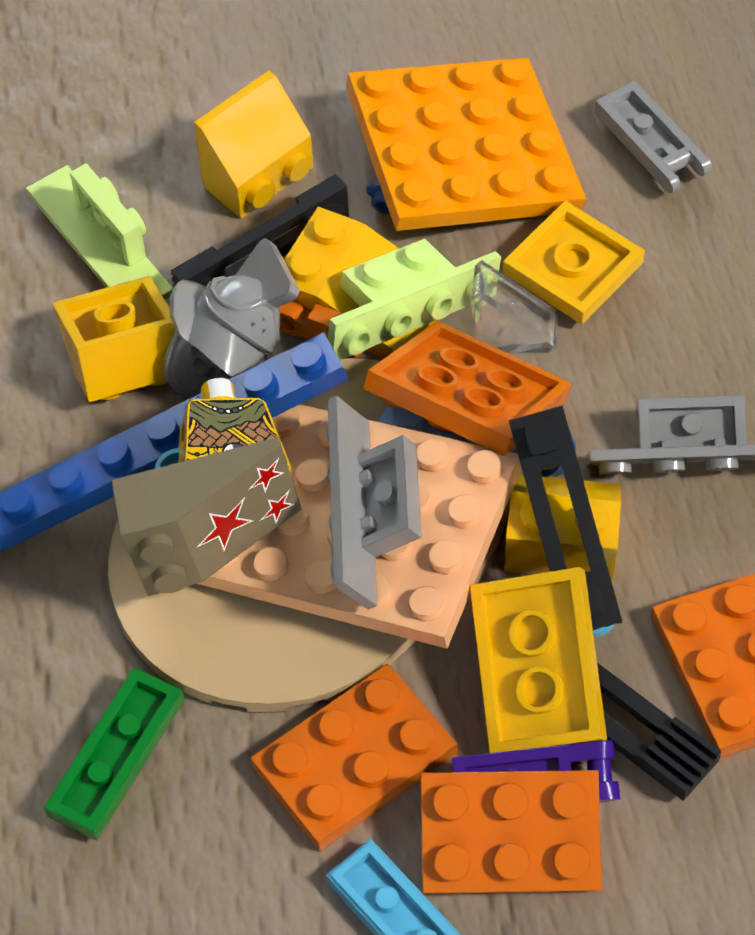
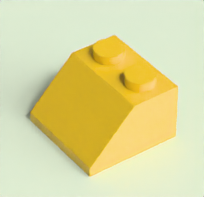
[194,70,313,219]
[52,276,175,402]
[504,475,621,582]

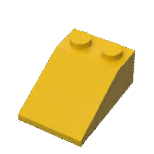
[280,207,440,358]

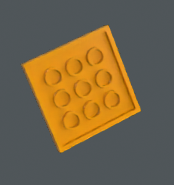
[346,58,587,231]

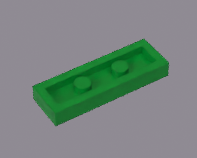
[44,667,185,841]

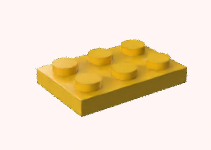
[470,567,607,753]

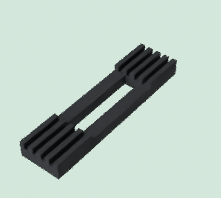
[171,174,349,288]
[509,406,623,630]
[597,663,721,801]

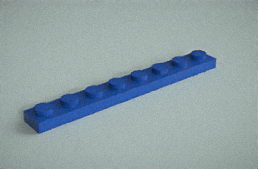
[0,332,348,553]

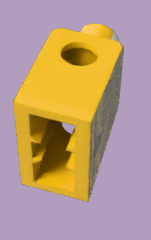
[178,378,292,473]

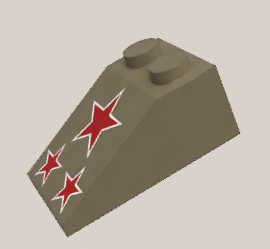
[112,437,301,596]

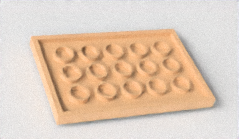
[197,404,522,649]

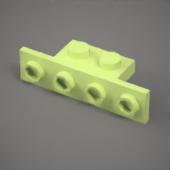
[26,163,173,300]
[328,238,501,360]

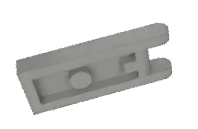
[595,80,712,193]

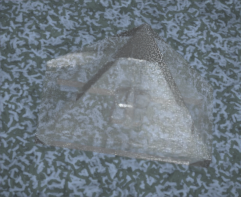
[471,260,559,353]

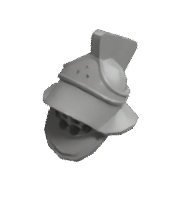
[163,238,300,398]

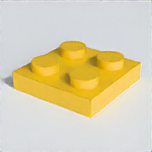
[503,200,645,325]

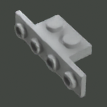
[326,395,422,610]
[586,395,755,475]

